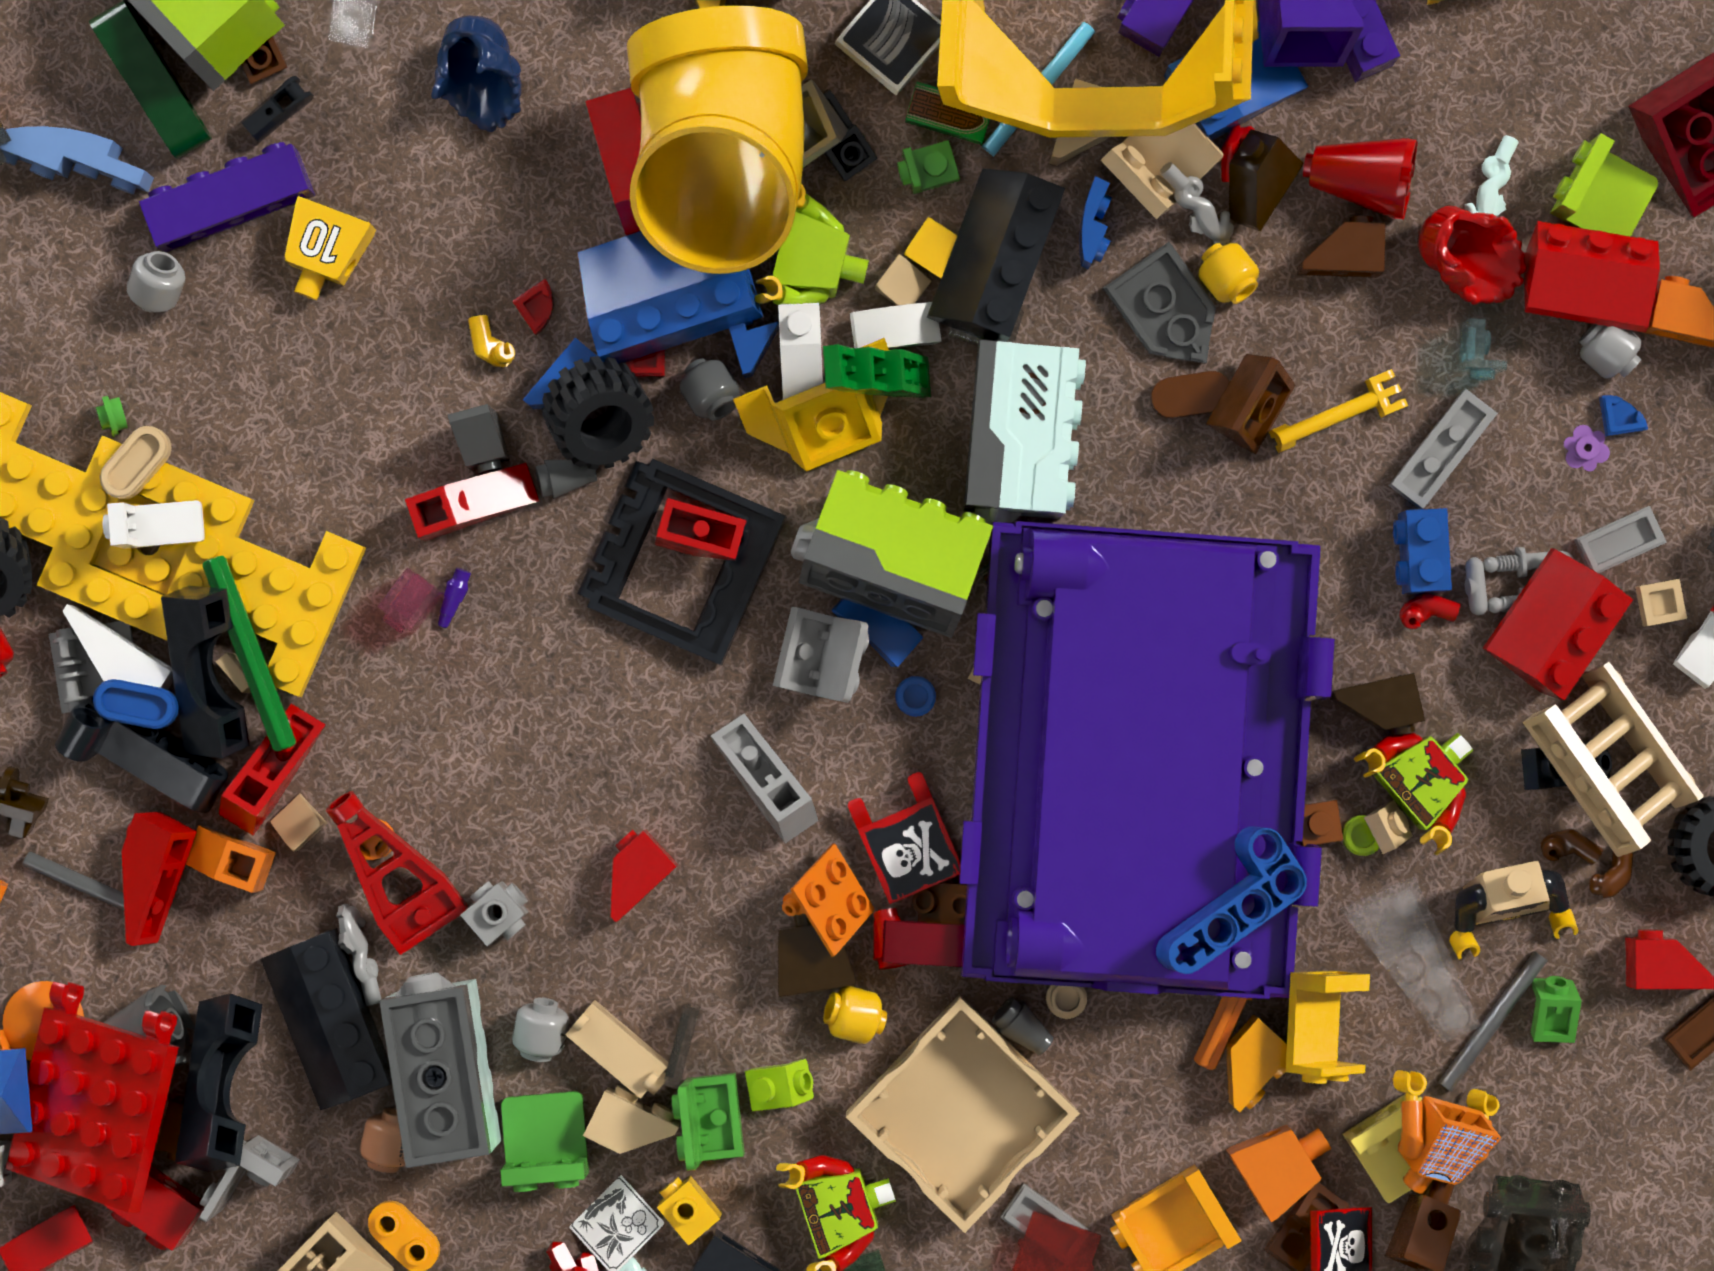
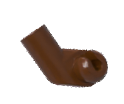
[1541,828,1603,865]
[1589,852,1634,898]

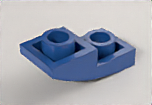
[1079,176,1112,269]
[832,599,923,667]

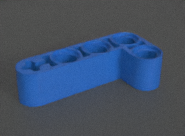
[1156,826,1307,974]

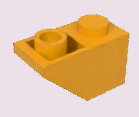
[1226,1015,1287,1112]

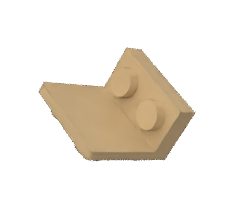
[1101,123,1223,219]

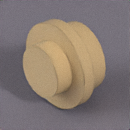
[1046,985,1087,1019]

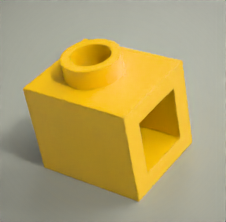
[657,1175,722,1246]

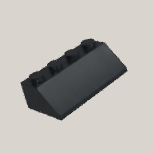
[926,168,1065,342]
[261,928,392,1111]

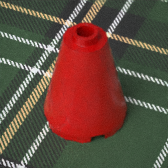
[1303,138,1418,220]

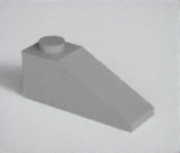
[711,714,818,843]

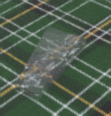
[1338,876,1481,1043]

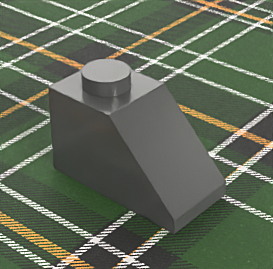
[448,404,510,474]

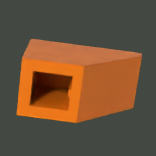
[186,825,276,893]

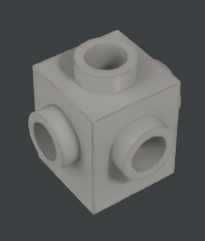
[460,881,529,946]

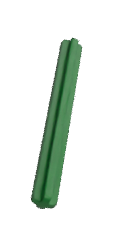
[202,556,296,751]

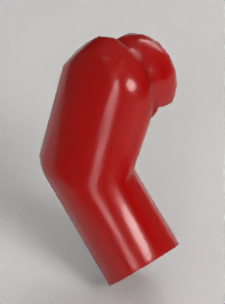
[1399,593,1460,630]

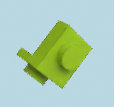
[745,1059,814,1111]

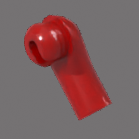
[1221,124,1255,182]

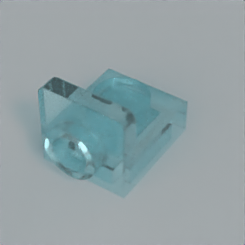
[1458,318,1507,380]

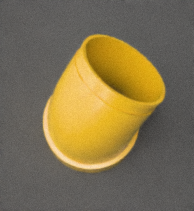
[627,6,808,274]

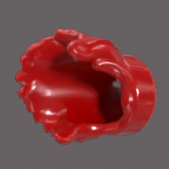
[1417,206,1526,305]

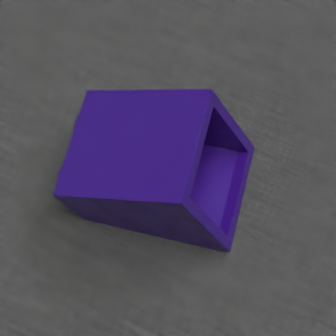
[1258,0,1364,67]

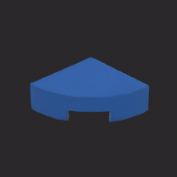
[1599,395,1648,437]

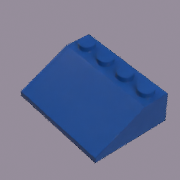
[578,231,763,364]

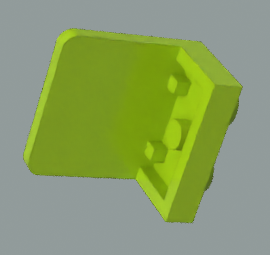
[1550,133,1658,236]

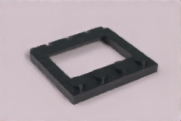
[577,458,787,665]

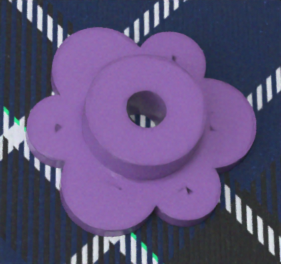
[1564,425,1610,471]

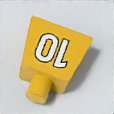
[285,196,376,301]

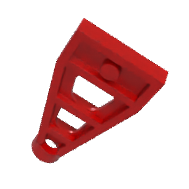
[326,791,468,955]

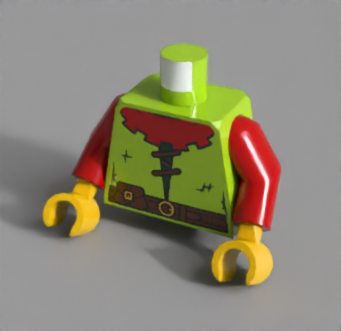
[1354,733,1473,855]
[776,1155,896,1271]

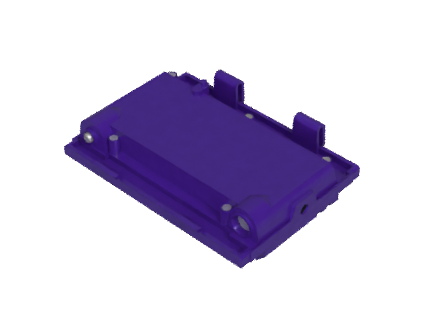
[959,521,1335,999]

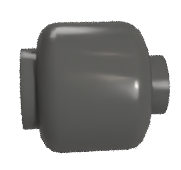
[680,359,740,421]

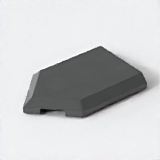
[1103,242,1216,364]

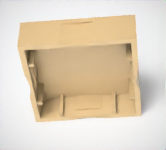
[846,994,1080,1233]

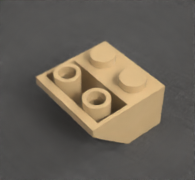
[278,1212,394,1271]

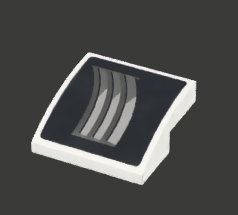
[835,0,941,95]

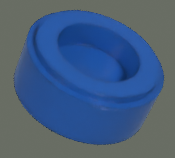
[895,676,936,717]

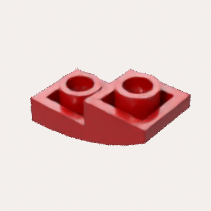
[0,1205,93,1271]

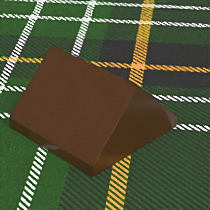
[1206,354,1296,455]

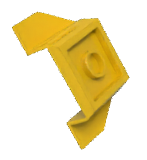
[733,338,889,471]

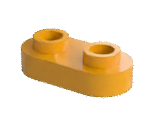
[368,1200,440,1271]

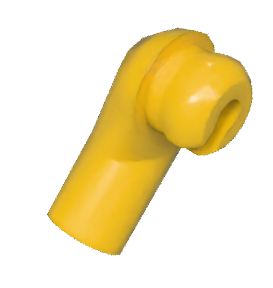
[468,315,515,367]

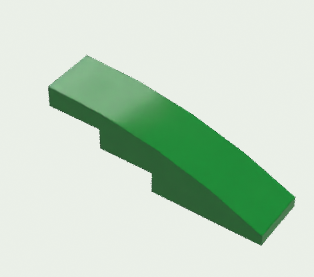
[823,344,931,398]

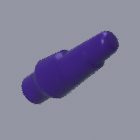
[438,568,471,628]

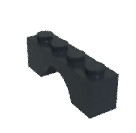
[161,586,250,759]
[175,993,263,1172]

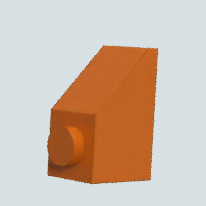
[1642,276,1714,348]

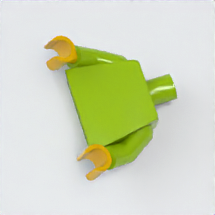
[755,184,869,305]

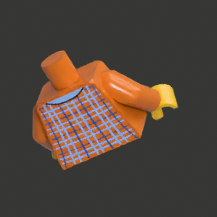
[1393,1070,1501,1194]

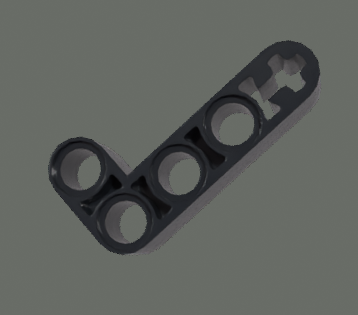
[55,695,228,813]

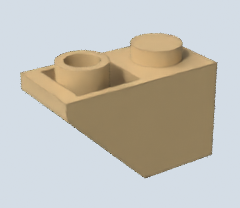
[583,1085,681,1154]

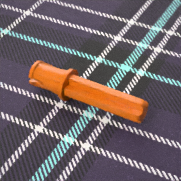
[1194,996,1253,1070]

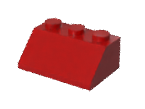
[1524,221,1660,333]
[1483,548,1633,701]

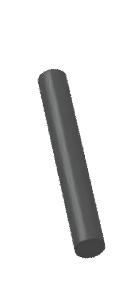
[23,851,124,911]

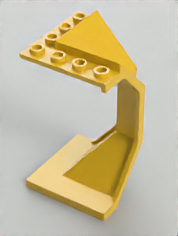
[937,0,1259,138]

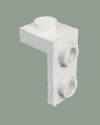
[103,500,205,549]

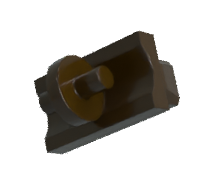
[0,766,49,838]

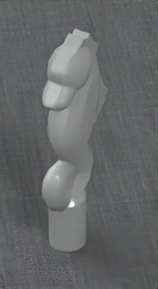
[1160,162,1234,245]
[336,904,382,1006]

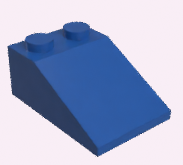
[1164,21,1309,141]

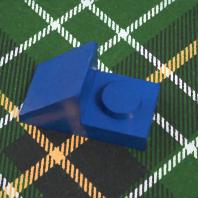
[729,321,779,379]

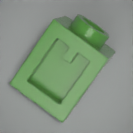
[897,140,960,194]
[1531,976,1582,1043]

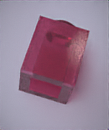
[377,568,444,634]

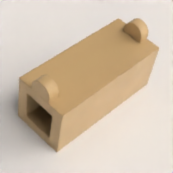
[565,1000,669,1099]

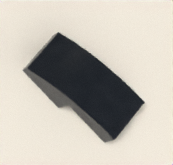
[823,89,878,181]

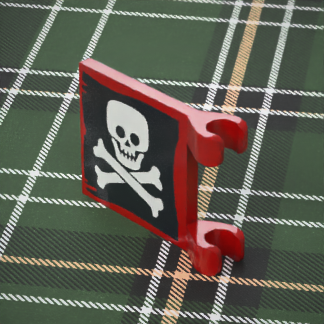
[848,772,961,904]
[1310,1207,1372,1271]

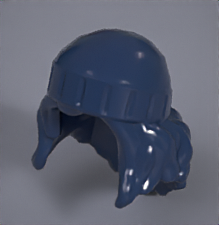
[431,15,521,132]

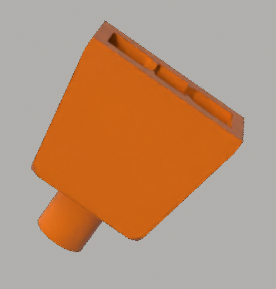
[1226,1125,1331,1223]

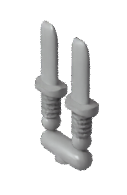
[1464,547,1573,616]

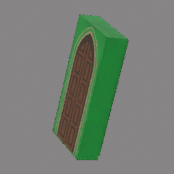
[905,81,990,145]

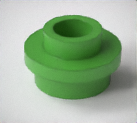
[96,396,128,436]

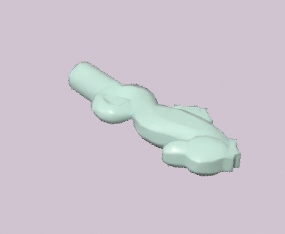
[1465,135,1519,216]

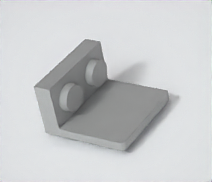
[199,1135,300,1222]

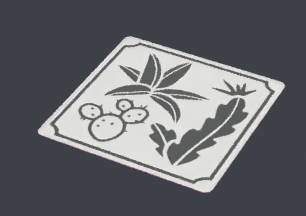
[569,1175,664,1271]

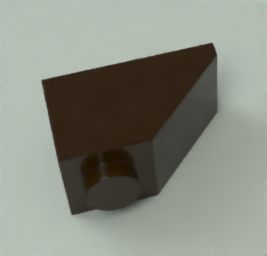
[1229,129,1304,231]
[1330,673,1425,736]

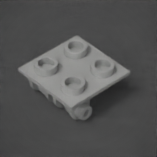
[49,621,133,714]

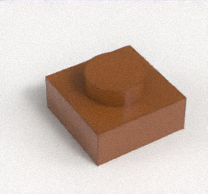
[1301,800,1343,847]

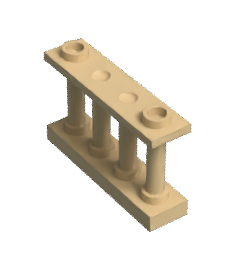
[1523,662,1704,857]

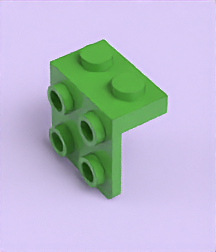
[672,1073,745,1171]
[500,1091,589,1192]

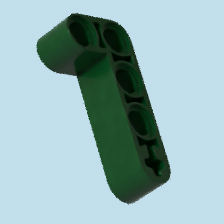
[89,0,212,160]

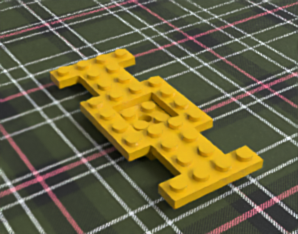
[0,392,366,697]

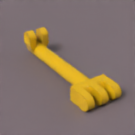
[1269,369,1408,454]

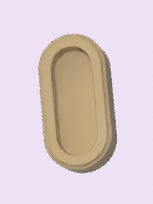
[100,426,171,499]

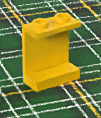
[1286,971,1370,1084]

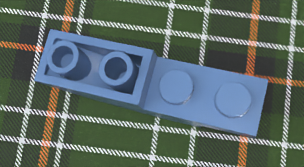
[0,126,154,195]

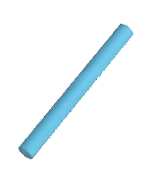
[982,22,1095,157]

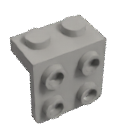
[773,607,869,703]

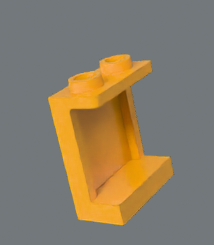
[1109,1164,1241,1271]

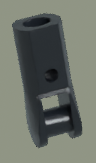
[241,76,314,143]

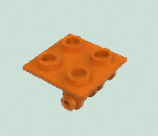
[782,843,875,957]

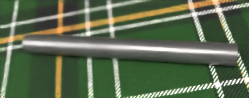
[1438,951,1547,1092]

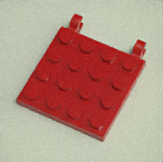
[5,981,179,1213]

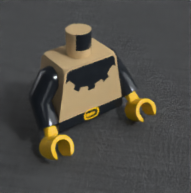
[1449,861,1578,960]

